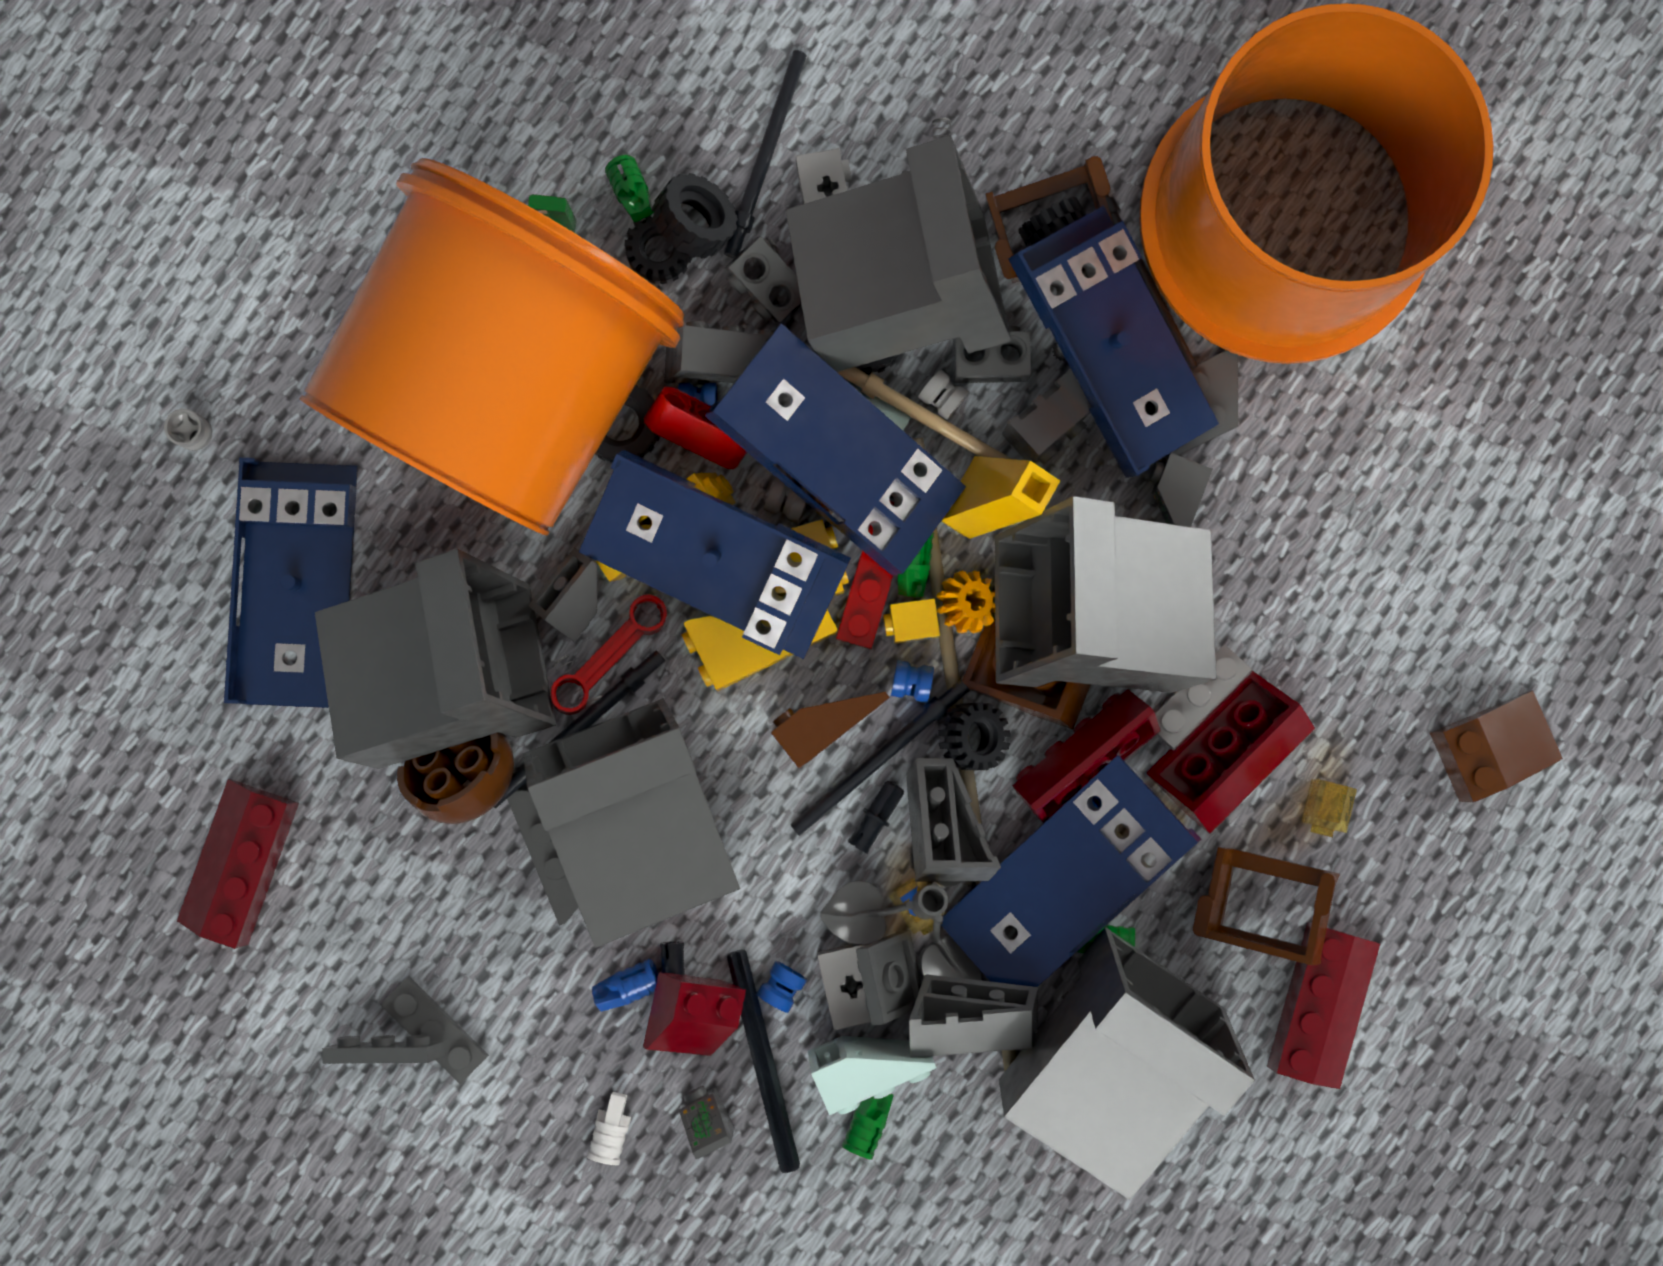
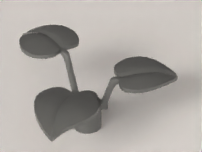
[820,848,982,980]

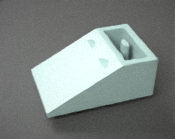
[808,1036,937,1115]

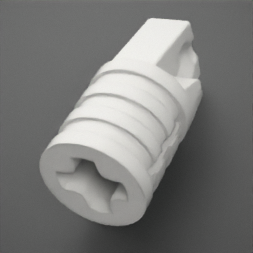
[587,1092,631,1165]

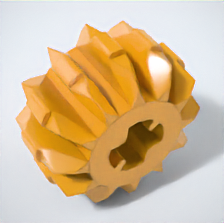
[935,570,995,634]

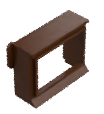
[985,156,1113,284]
[1193,847,1340,965]

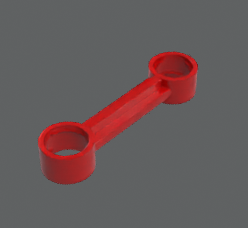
[551,595,667,715]

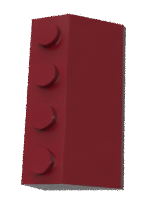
[1146,671,1315,834]
[1012,689,1161,824]
[177,779,299,949]
[1267,922,1380,1089]

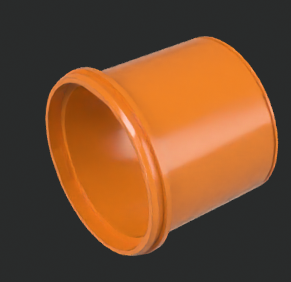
[1139,3,1494,364]
[299,158,684,536]

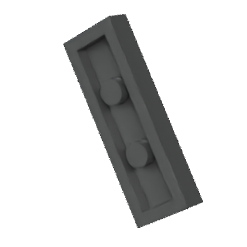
[380,976,489,1084]
[322,1035,445,1064]

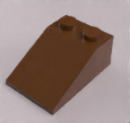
[962,619,1091,730]
[1430,690,1563,803]
[771,692,890,769]

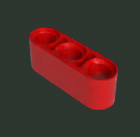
[644,387,748,469]

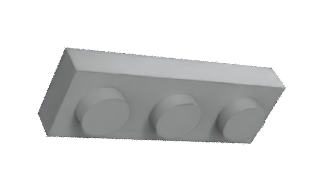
[1155,644,1252,751]

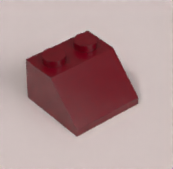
[643,972,746,1056]

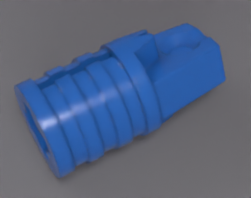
[592,958,659,1012]

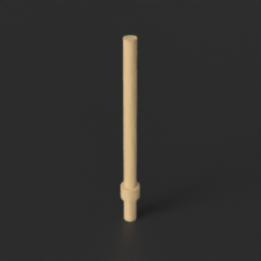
[837,367,1012,459]

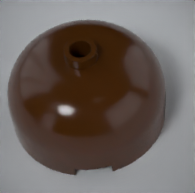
[397,732,514,824]

